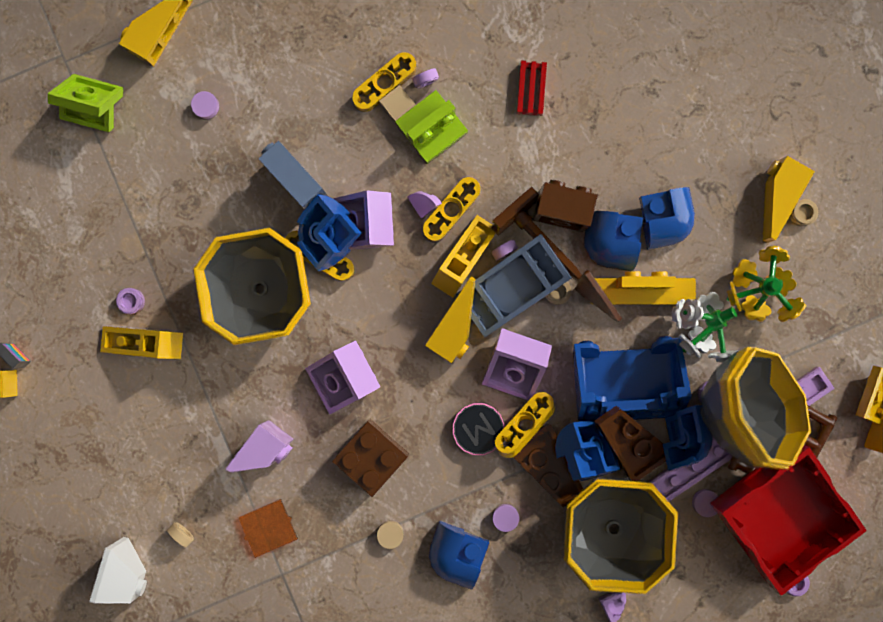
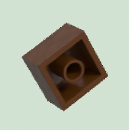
[533,180,598,232]
[332,419,409,497]

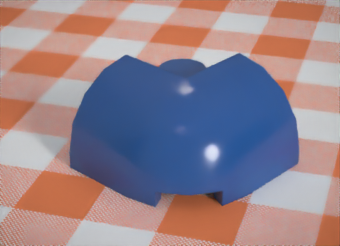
[639,187,695,250]
[297,194,362,271]
[584,211,643,271]
[663,405,713,471]
[555,421,621,481]
[429,521,489,590]

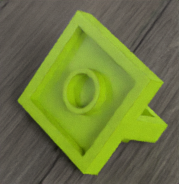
[47,74,123,132]
[395,90,468,164]

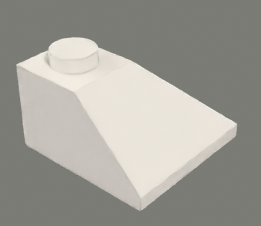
[89,537,147,603]

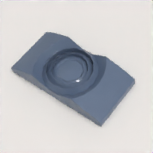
[455,234,572,337]

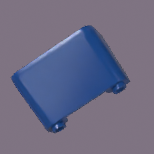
[573,336,692,422]

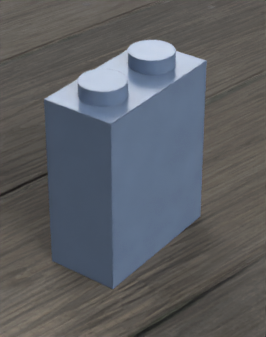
[259,140,329,209]

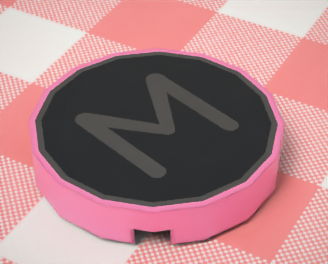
[453,403,505,455]

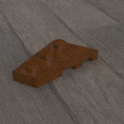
[595,406,666,482]
[504,423,583,507]

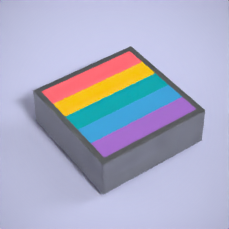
[0,343,31,369]

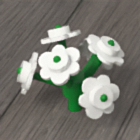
[672,292,739,363]

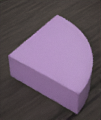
[407,191,442,218]
[599,592,626,622]

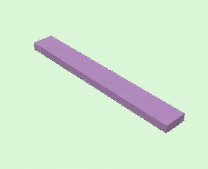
[648,367,835,502]

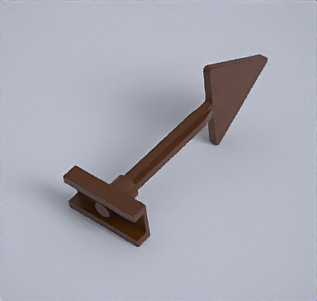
[491,186,622,322]

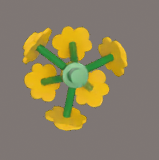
[726,246,806,322]

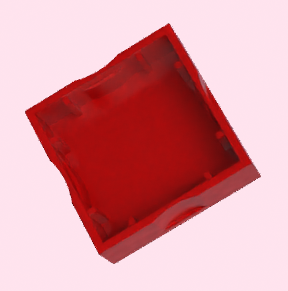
[710,445,867,596]

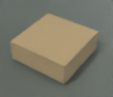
[379,85,415,121]

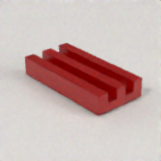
[517,60,547,116]

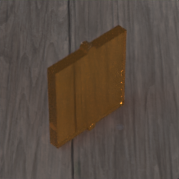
[238,499,298,558]

